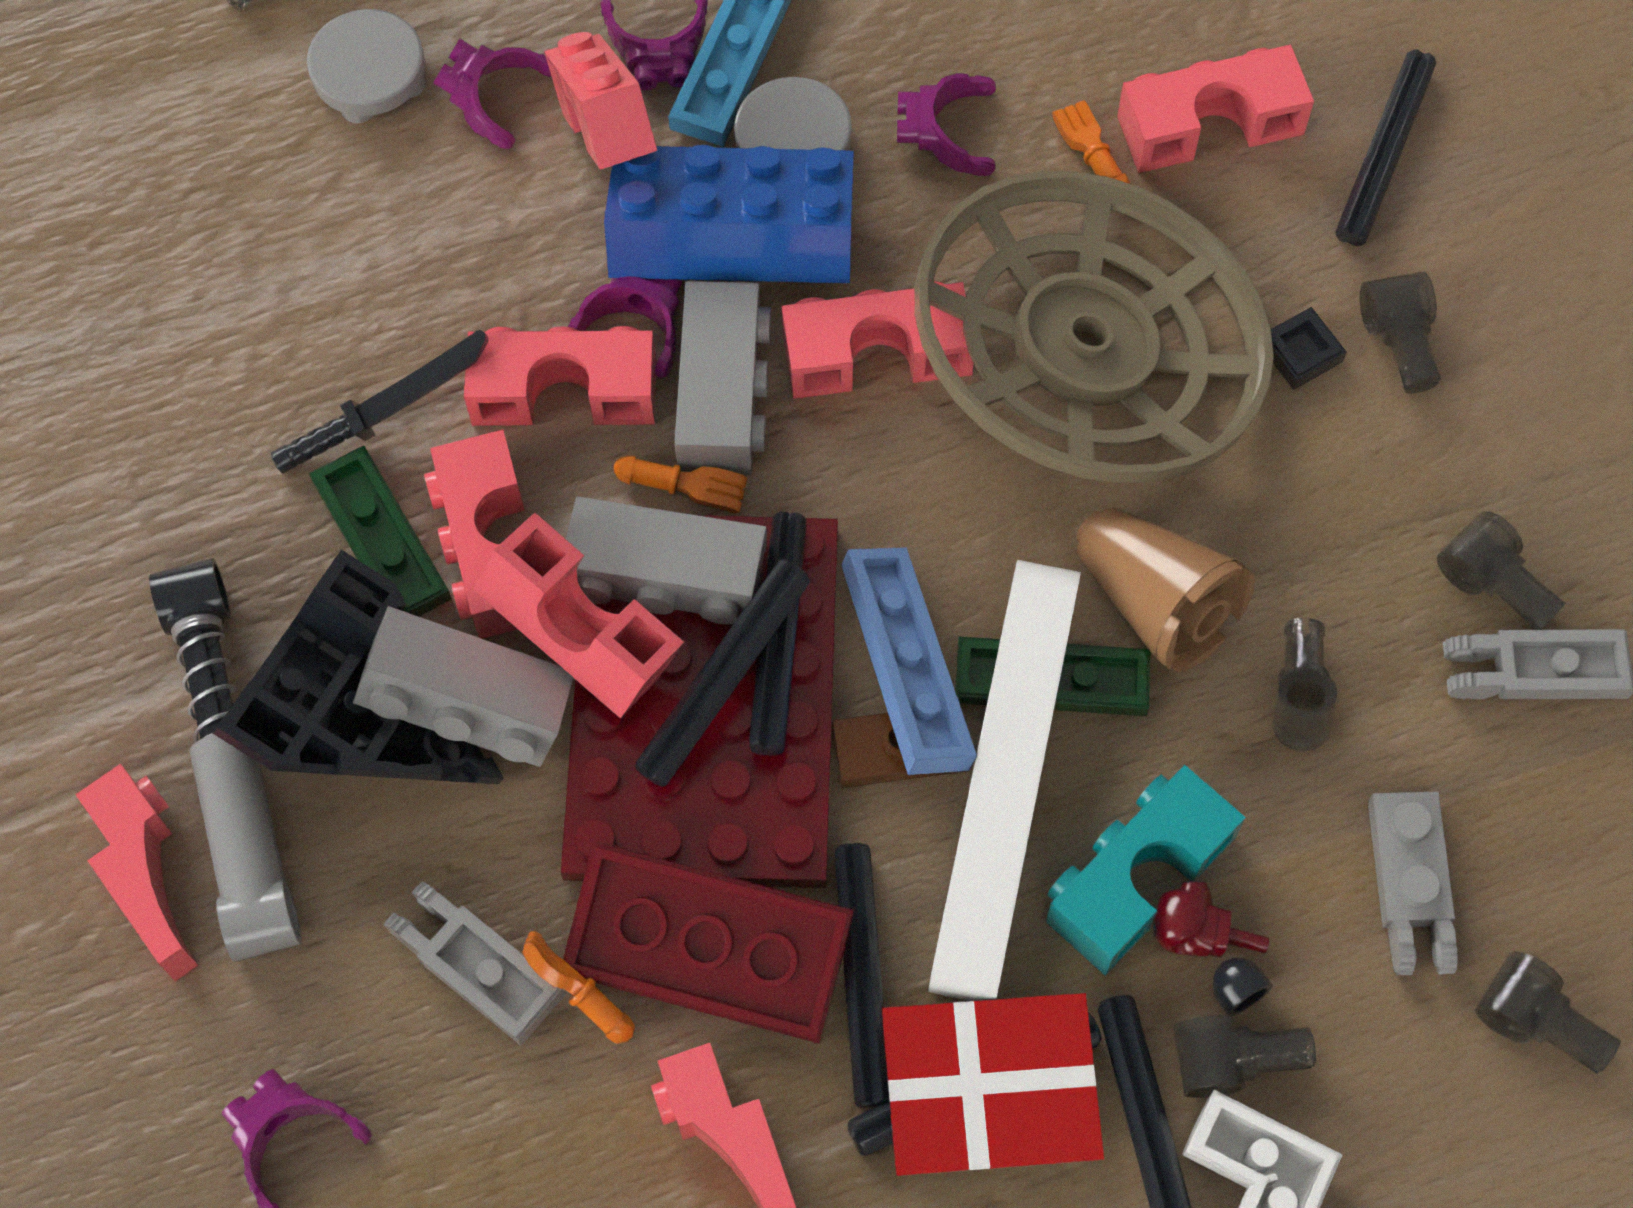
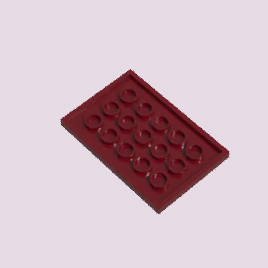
[560,515,838,888]

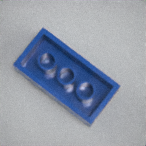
[604,145,854,283]

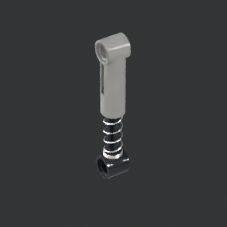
[149,558,302,962]

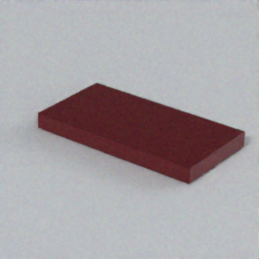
[563,842,855,1044]

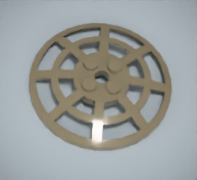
[914,171,1274,483]

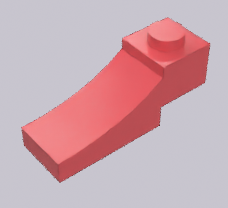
[75,764,198,981]
[651,1043,796,1208]

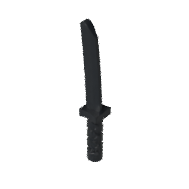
[271,330,489,474]

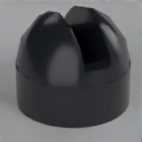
[1213,957,1273,1017]

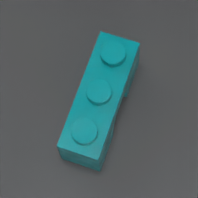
[1046,765,1246,976]

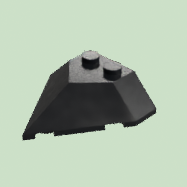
[213,549,504,784]

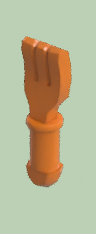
[1052,100,1130,184]
[614,455,747,513]
[522,931,635,1044]

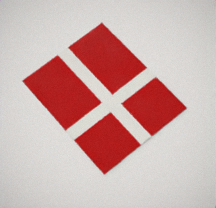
[882,993,1105,1176]

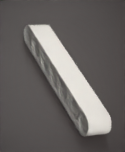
[928,560,1081,1001]

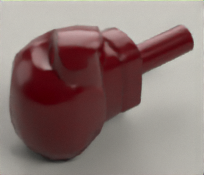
[1153,881,1269,958]

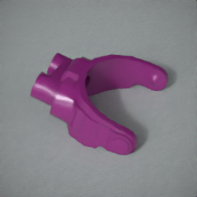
[600,0,708,91]
[433,38,552,149]
[897,73,996,176]
[567,276,682,378]
[222,1069,372,1208]

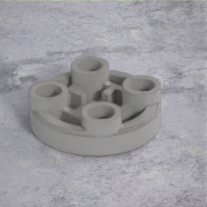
[307,9,426,123]
[734,77,852,150]

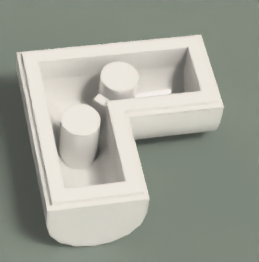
[1182,1090,1342,1208]

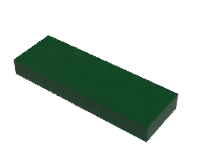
[309,445,452,617]
[955,636,1151,717]

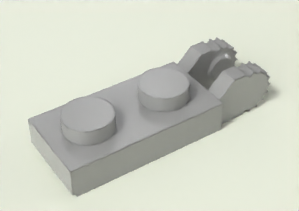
[1443,629,1633,700]
[1368,792,1458,975]
[384,881,566,1046]

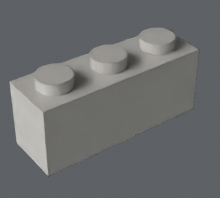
[674,281,771,475]
[566,496,768,625]
[353,606,573,767]

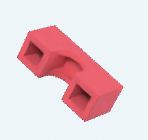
[544,32,657,170]
[1117,44,1314,173]
[782,281,974,399]
[464,326,657,426]
[424,430,525,639]
[473,513,684,719]

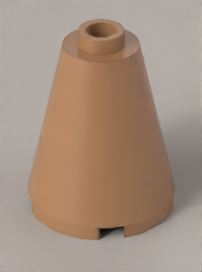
[1077,507,1255,673]

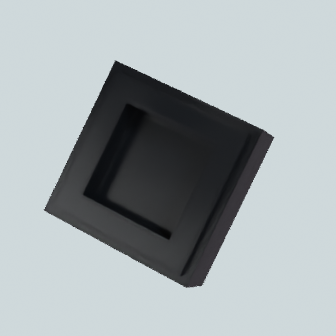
[1271,307,1347,390]

